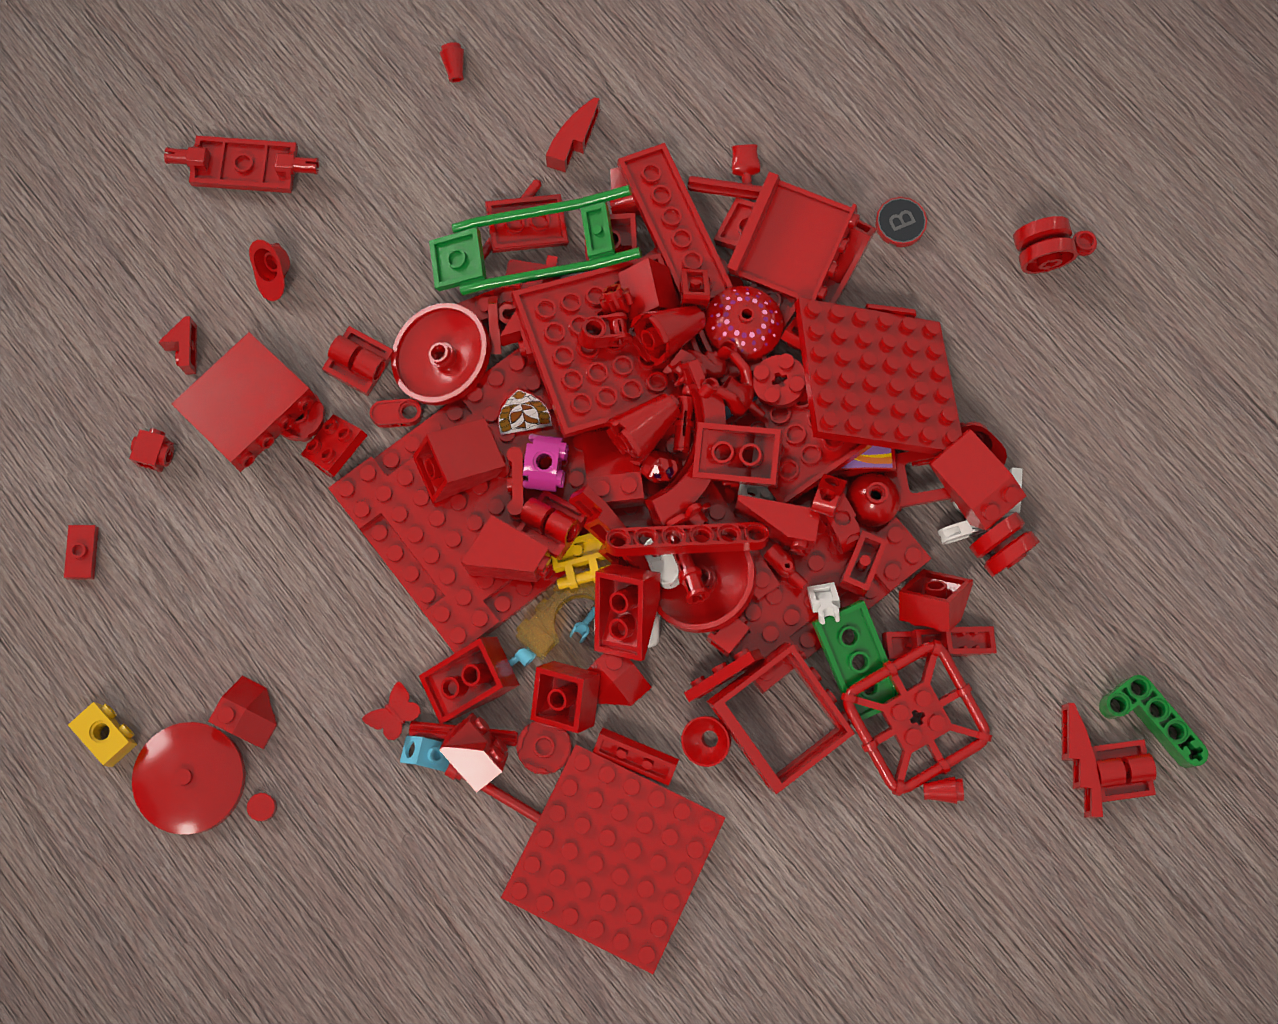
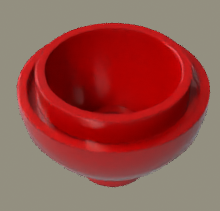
[846,473,901,527]

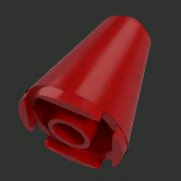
[631,305,706,366]
[604,393,681,466]

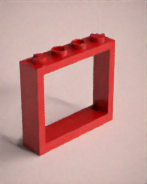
[706,642,855,794]

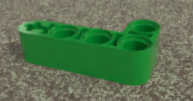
[1099,675,1208,768]

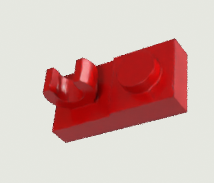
[488,296,513,355]

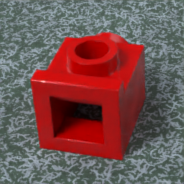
[706,615,750,658]

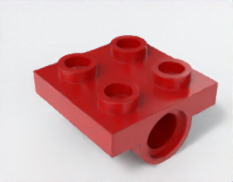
[322,326,394,396]
[300,414,368,478]
[517,490,588,561]
[1092,739,1157,802]

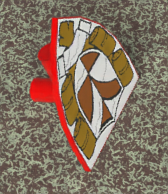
[498,387,553,435]

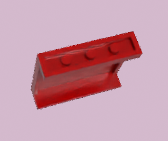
[727,171,860,301]
[172,332,318,472]

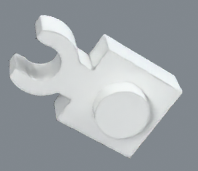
[807,582,840,624]

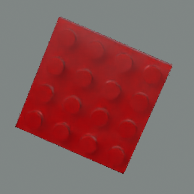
[726,378,872,504]

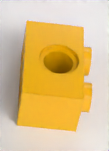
[68,702,137,767]

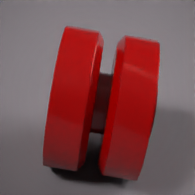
[1013,216,1078,274]
[969,512,1040,578]

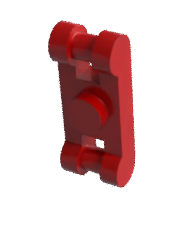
[506,447,525,522]

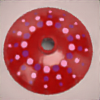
[704,286,783,361]

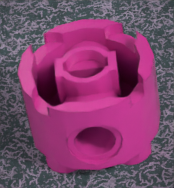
[523,434,569,492]

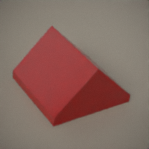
[618,258,679,323]

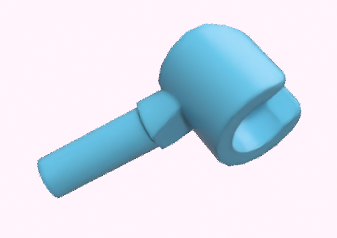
[569,606,595,643]
[509,648,535,667]

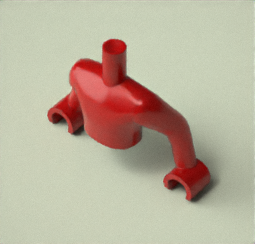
[699,340,766,420]

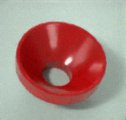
[681,716,731,767]

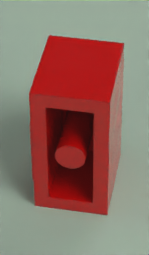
[838,530,888,597]

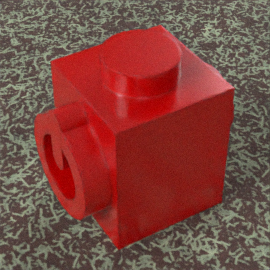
[129,428,174,472]

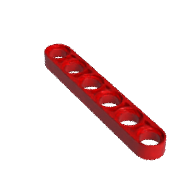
[605,522,769,557]

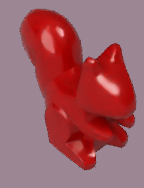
[663,348,727,397]

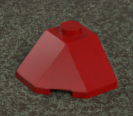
[587,653,652,706]
[208,675,278,749]

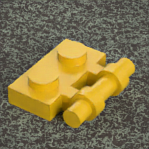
[551,533,609,590]

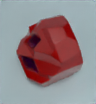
[640,451,683,485]

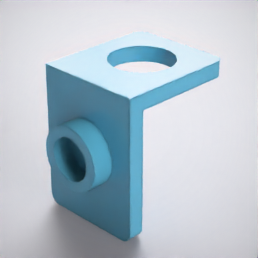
[400,735,450,772]

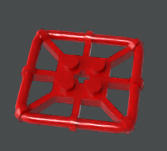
[841,639,993,796]

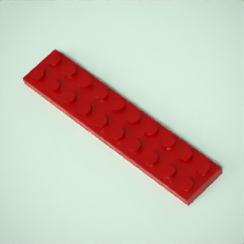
[617,143,767,386]

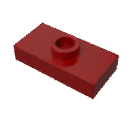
[64,525,99,580]

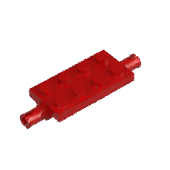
[164,135,319,193]

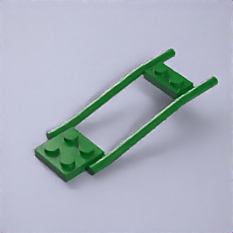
[429,185,642,296]

